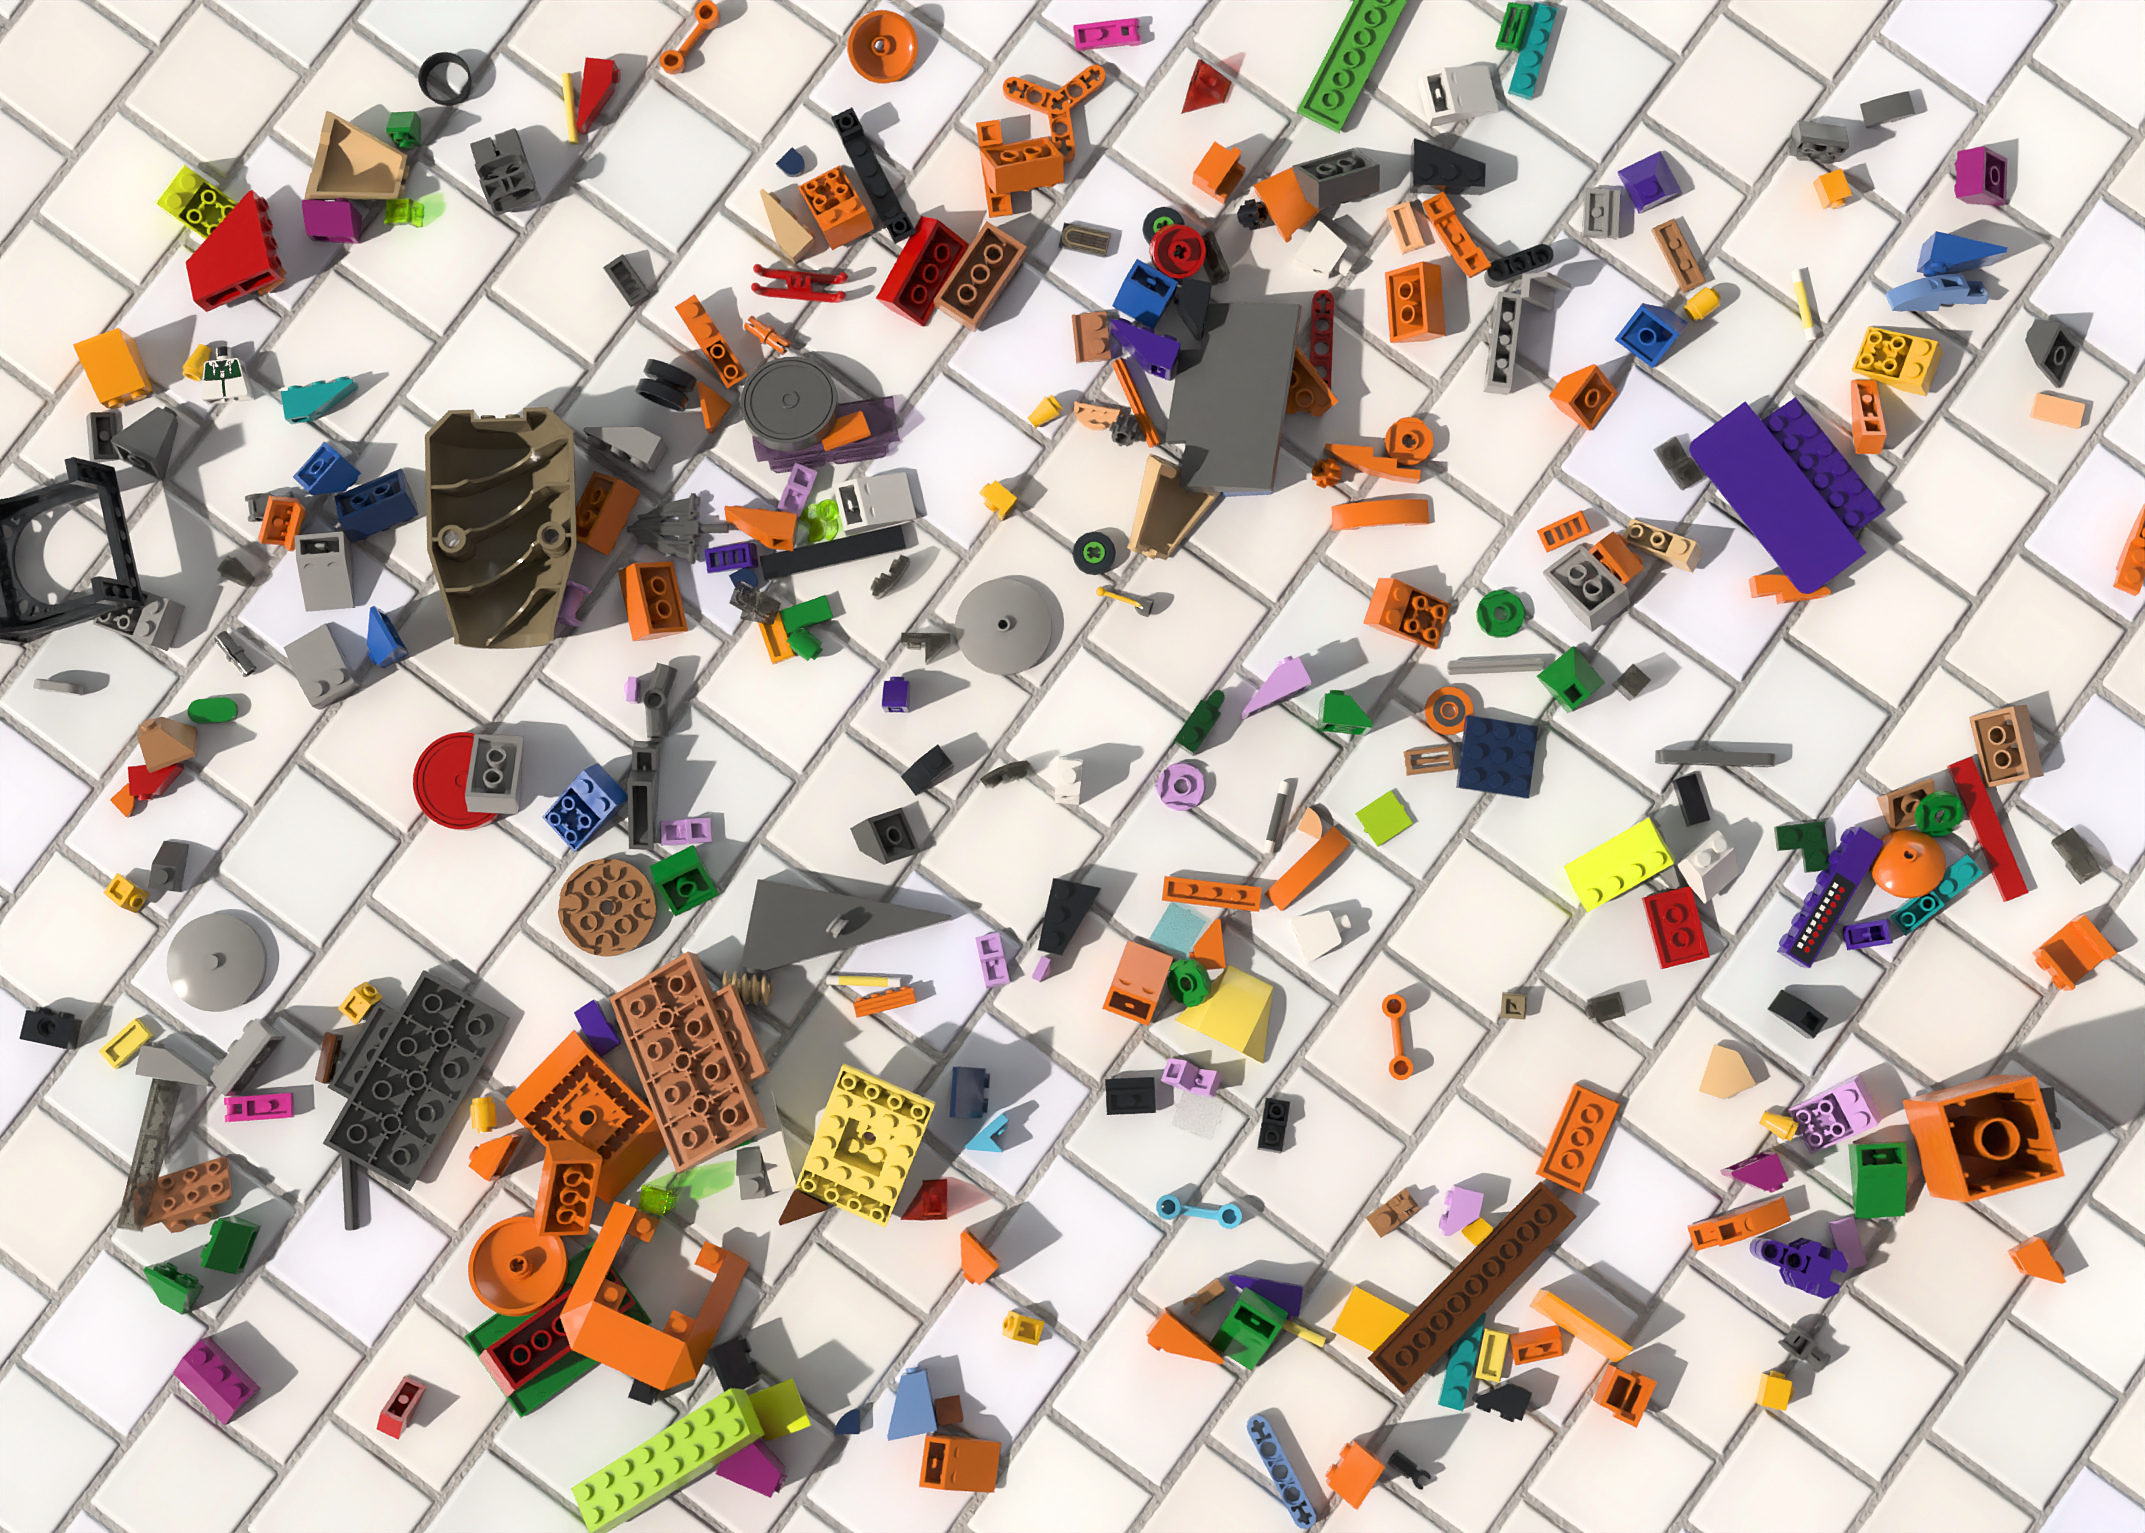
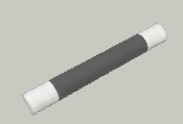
[1263,781,1290,854]

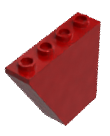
[185,190,282,312]

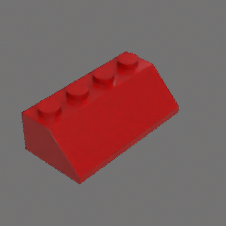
[876,216,969,327]

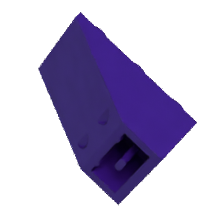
[1111,318,1181,381]

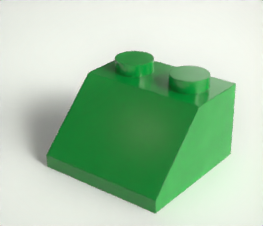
[649,845,719,916]

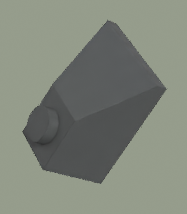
[2025,319,2080,388]
[850,807,921,865]

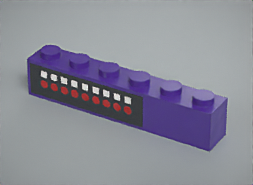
[1777,827,1884,968]

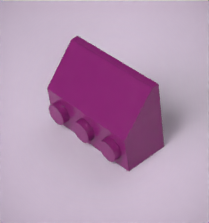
[173,1337,261,1426]

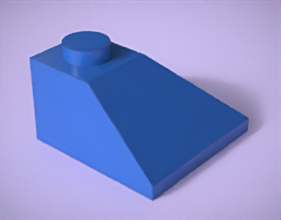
[1614,303,1688,368]
[293,441,361,495]
[367,606,409,669]

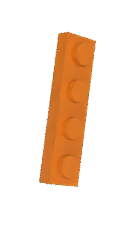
[1162,876,1262,912]

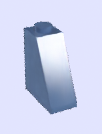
[887,1366,938,1441]

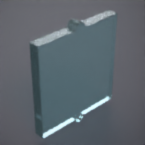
[1149,902,1206,959]

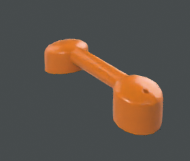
[659,0,720,75]
[1382,994,1413,1080]

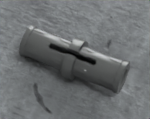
[214,631,257,677]

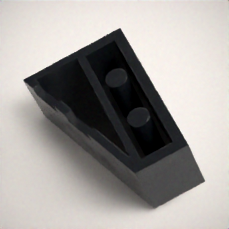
[1410,138,1486,195]
[1038,878,1101,956]

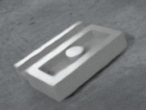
[1582,188,1621,240]

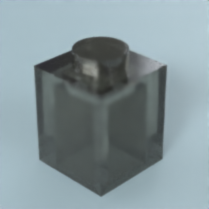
[1611,664,1651,701]
[1585,992,1626,1023]

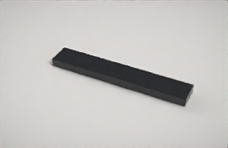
[760,525,907,581]

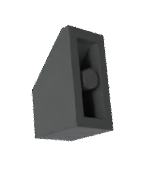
[148,841,189,892]

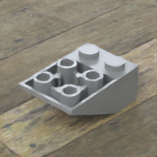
[583,427,668,473]
[295,531,355,612]
[93,590,185,652]

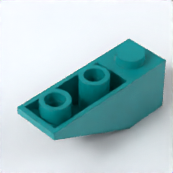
[281,377,359,425]

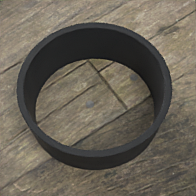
[418,52,472,106]

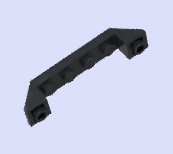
[831,107,916,244]

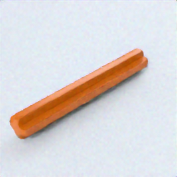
[1112,358,1161,448]

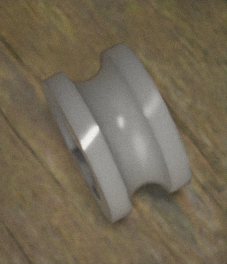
[826,914,849,939]

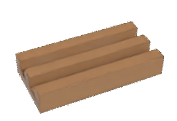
[1403,745,1455,776]

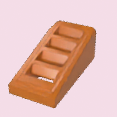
[1537,510,1592,552]

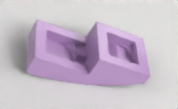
[776,463,818,519]
[660,818,712,846]
[975,932,1010,989]

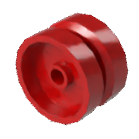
[1149,223,1206,279]

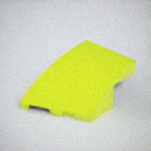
[748,1377,811,1441]

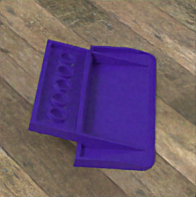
[1689,397,1886,594]

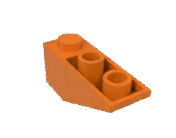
[724,505,798,551]

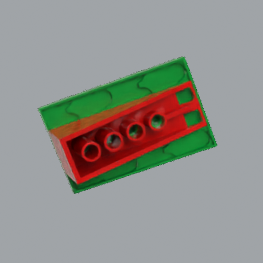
[464,1242,652,1419]

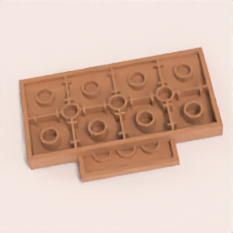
[609,951,770,1174]

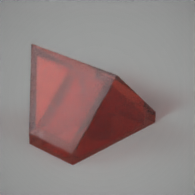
[1181,59,1232,114]
[900,1179,949,1221]

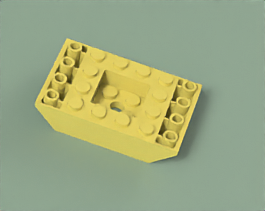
[795,1063,936,1228]

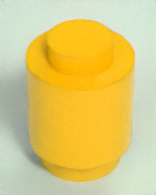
[1683,287,1721,322]
[470,1097,497,1133]

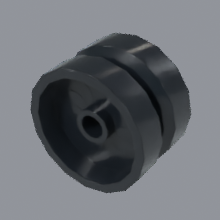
[635,359,697,412]

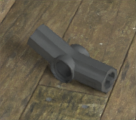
[643,663,678,738]

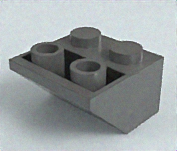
[1789,121,1849,164]

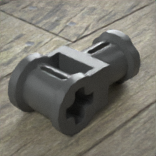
[244,491,294,522]
[1777,1323,1831,1373]

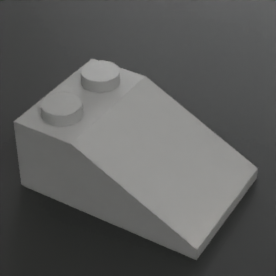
[1543,544,1630,632]
[283,623,362,710]
[465,734,524,814]

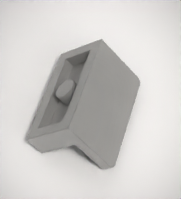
[1520,272,1572,311]

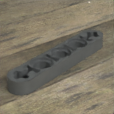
[1655,750,1775,767]

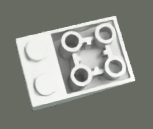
[1418,66,1499,127]
[833,472,917,536]

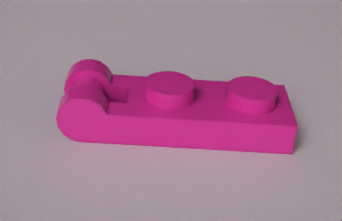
[1073,18,1142,51]
[224,1093,294,1122]

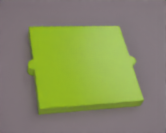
[1355,790,1413,847]

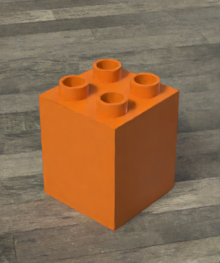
[1902,1075,2065,1203]

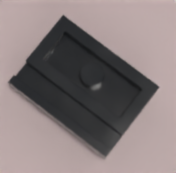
[1105,1077,1156,1115]

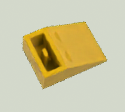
[1852,326,1943,396]

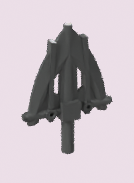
[627,493,729,564]

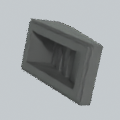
[603,254,650,307]

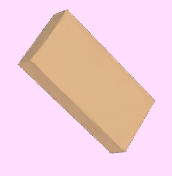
[1386,201,1425,255]
[2030,393,2085,429]

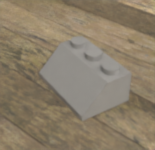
[210,1018,285,1096]

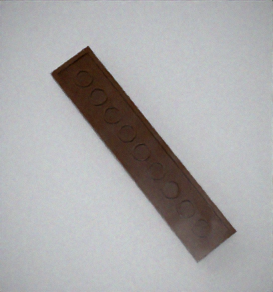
[1367,1181,1577,1395]

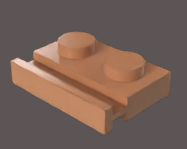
[1072,311,1111,364]

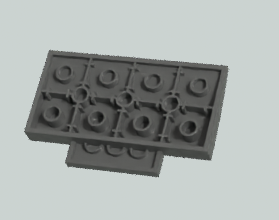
[1165,303,1302,493]
[322,970,510,1191]

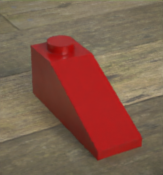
[577,57,621,134]

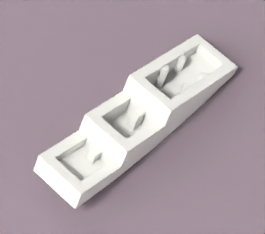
[755,1090,797,1192]

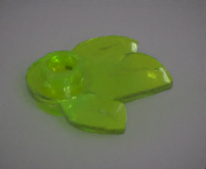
[799,499,839,542]

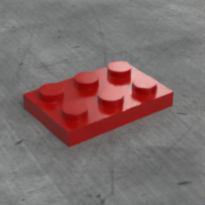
[1642,886,1710,969]

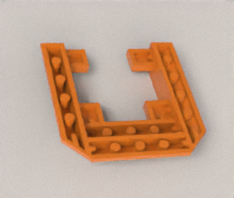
[560,1201,750,1391]

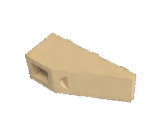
[760,189,816,264]
[1623,519,1703,573]

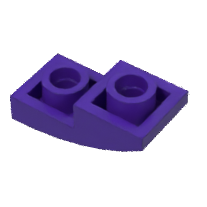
[574,999,621,1057]

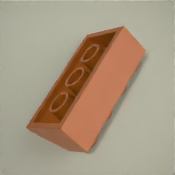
[534,1140,602,1236]

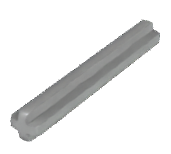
[1447,657,1544,675]

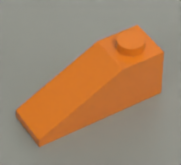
[1851,380,1887,454]

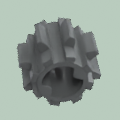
[1109,415,1141,447]

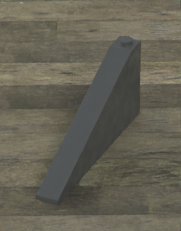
[741,879,952,975]

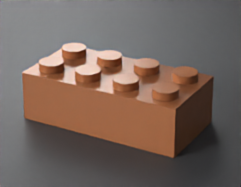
[934,221,1028,333]

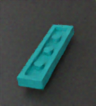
[1507,2,1558,100]
[1438,1313,1486,1411]

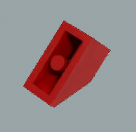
[128,763,184,801]
[376,1376,426,1440]

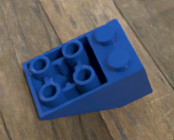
[542,763,628,852]

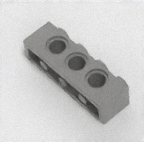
[1483,291,1522,395]

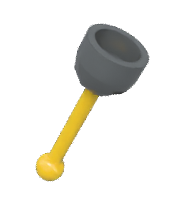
[1096,587,1154,617]

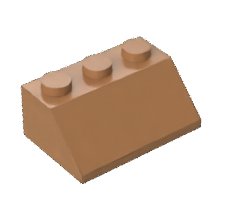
[1969,705,2044,788]

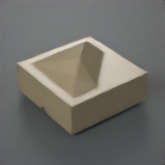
[1501,992,1527,1020]

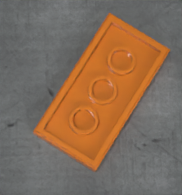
[1535,1083,1620,1194]

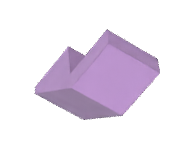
[1161,1058,1223,1098]

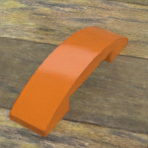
[976,119,1013,218]
[1422,192,1491,278]
[1331,499,1430,531]
[1264,826,1351,911]

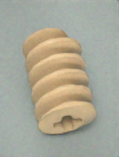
[721,970,774,1006]

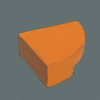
[110,783,135,818]

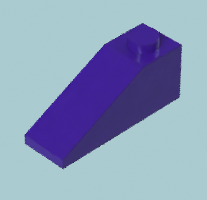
[1228,1273,1303,1320]

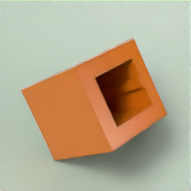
[2008,1236,2067,1284]

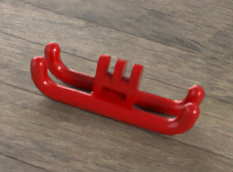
[751,264,848,303]

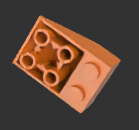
[798,165,875,250]
[1363,578,1451,650]
[1102,940,1174,1026]
[919,1432,1001,1493]

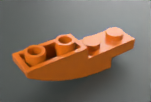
[675,294,748,389]
[2113,503,2145,596]
[1687,1196,1791,1251]

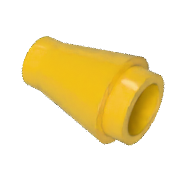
[182,344,212,382]
[1027,394,1063,429]
[1759,1110,1799,1141]

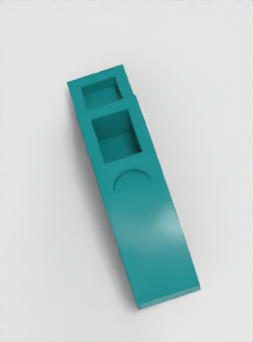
[1889,854,1983,936]

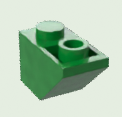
[386,111,421,150]

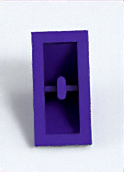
[1843,919,1893,951]

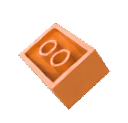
[1146,1308,1224,1364]
[1325,1440,1385,1510]

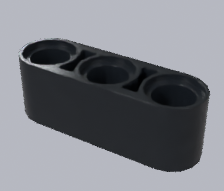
[1484,244,1554,288]

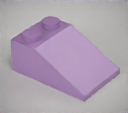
[1241,656,1312,720]

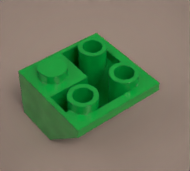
[1536,646,1605,714]
[143,1261,204,1315]

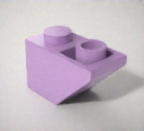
[1439,1186,1484,1237]

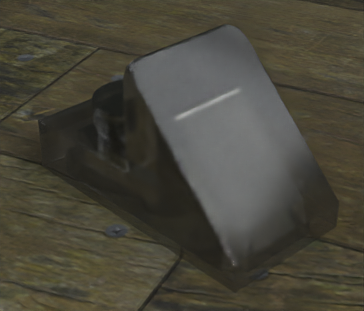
[729,580,781,625]
[901,633,951,665]

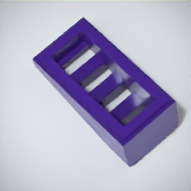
[705,542,759,574]

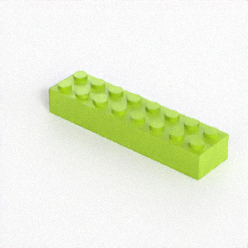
[571,1388,765,1533]

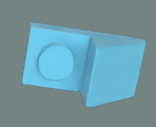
[965,1113,1009,1152]

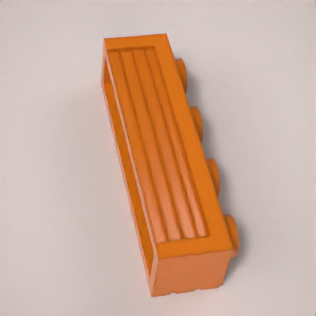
[853,986,917,1018]

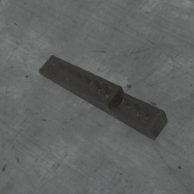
[116,1078,181,1232]

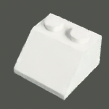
[1673,830,1739,904]

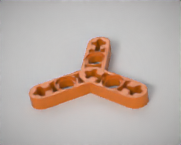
[1003,65,1105,164]

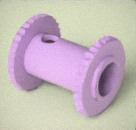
[557,581,591,626]

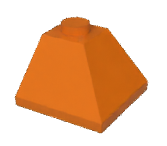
[1549,364,1618,431]
[469,1134,523,1181]
[960,1228,1001,1286]

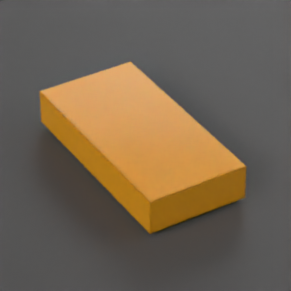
[756,611,796,665]

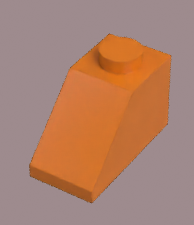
[1189,919,1226,970]

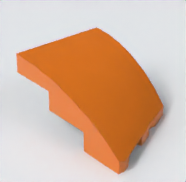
[1253,167,1321,243]

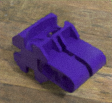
[1750,1237,1848,1299]

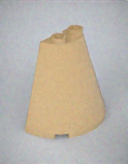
[305,111,410,200]
[1127,454,1221,560]

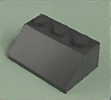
[1293,148,1380,210]

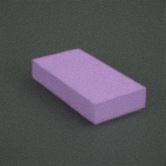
[1827,1216,1867,1271]

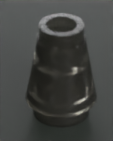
[217,555,256,589]

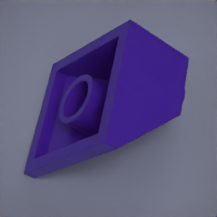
[1617,151,1682,214]

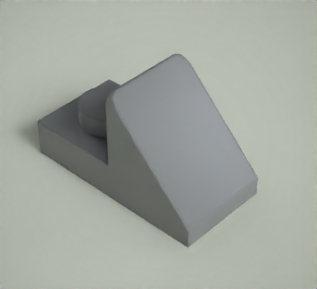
[736,1148,767,1200]

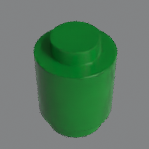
[786,627,823,661]

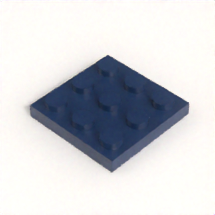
[1456,715,1538,799]

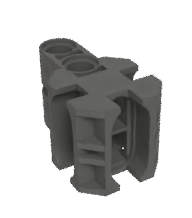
[470,128,541,217]

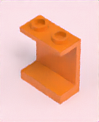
[2032,915,2117,991]

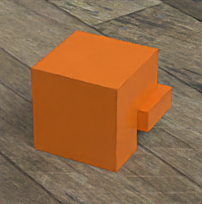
[1192,142,1246,204]
[1593,1364,1657,1428]

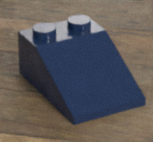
[950,1066,990,1118]

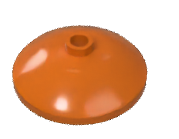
[847,10,918,84]
[1870,829,1946,898]

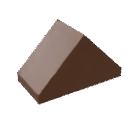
[779,1189,829,1226]

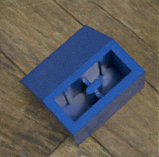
[1112,259,1179,330]

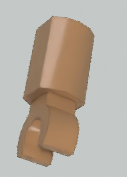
[1183,1278,1227,1316]

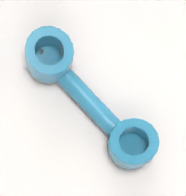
[1156,1195,1242,1229]

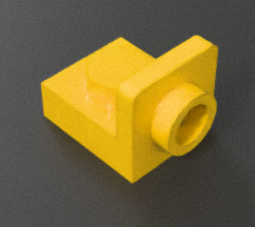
[104,873,149,913]
[338,982,383,1025]
[1002,1311,1045,1346]

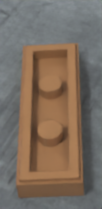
[1651,218,1706,294]

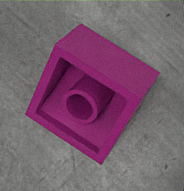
[1954,146,2007,206]
[1720,1151,1789,1193]

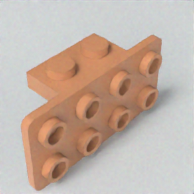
[133,1157,232,1233]

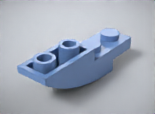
[1885,273,1989,312]

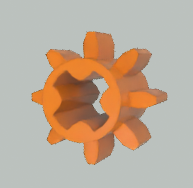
[1312,457,1341,489]

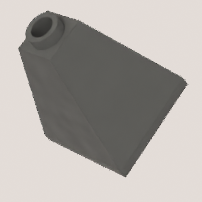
[110,407,178,482]

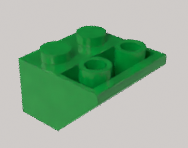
[200,1216,261,1274]

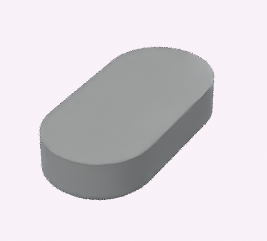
[33,679,83,696]

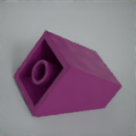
[715,1438,788,1498]

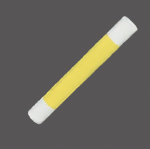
[1791,270,1817,342]
[826,975,901,987]

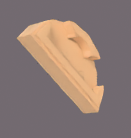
[1074,401,1122,431]

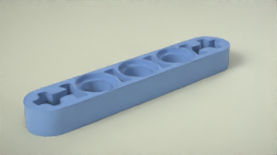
[1246,1414,1316,1529]

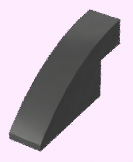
[627,741,659,850]

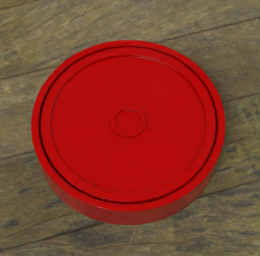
[413,732,502,831]

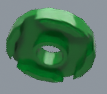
[1476,590,1525,639]
[1914,791,1964,837]
[1167,958,1211,1007]

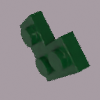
[1774,821,1830,873]

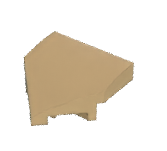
[1699,1044,1757,1099]

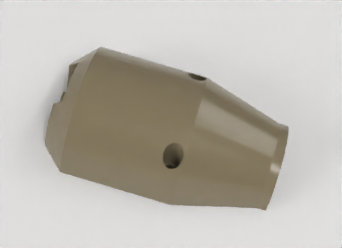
[425,407,577,649]

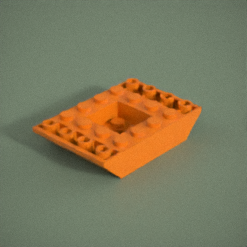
[505,1030,666,1204]

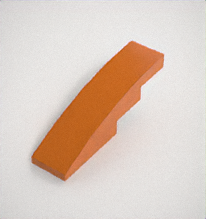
[1323,443,1421,484]

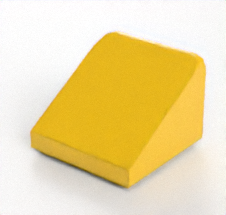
[1461,1216,1493,1246]

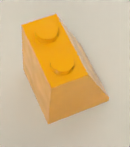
[73,328,153,409]

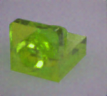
[384,198,424,228]

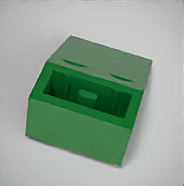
[1848,1141,1908,1219]
[1209,1286,1288,1371]

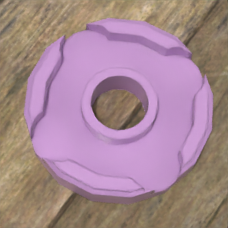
[1157,762,1206,811]

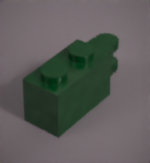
[1173,689,1225,756]

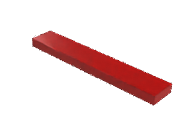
[1947,756,2029,902]

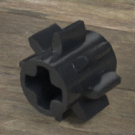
[1237,199,1267,230]

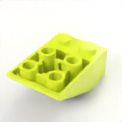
[154,165,237,240]

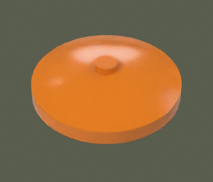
[468,1216,568,1316]

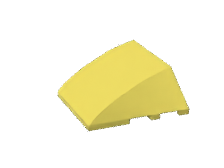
[1175,965,1273,1064]

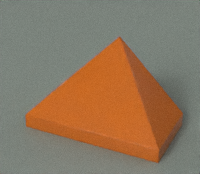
[696,381,732,434]

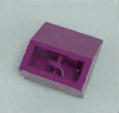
[302,198,362,244]

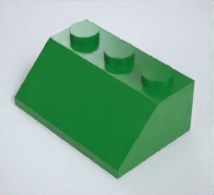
[1317,690,1373,736]

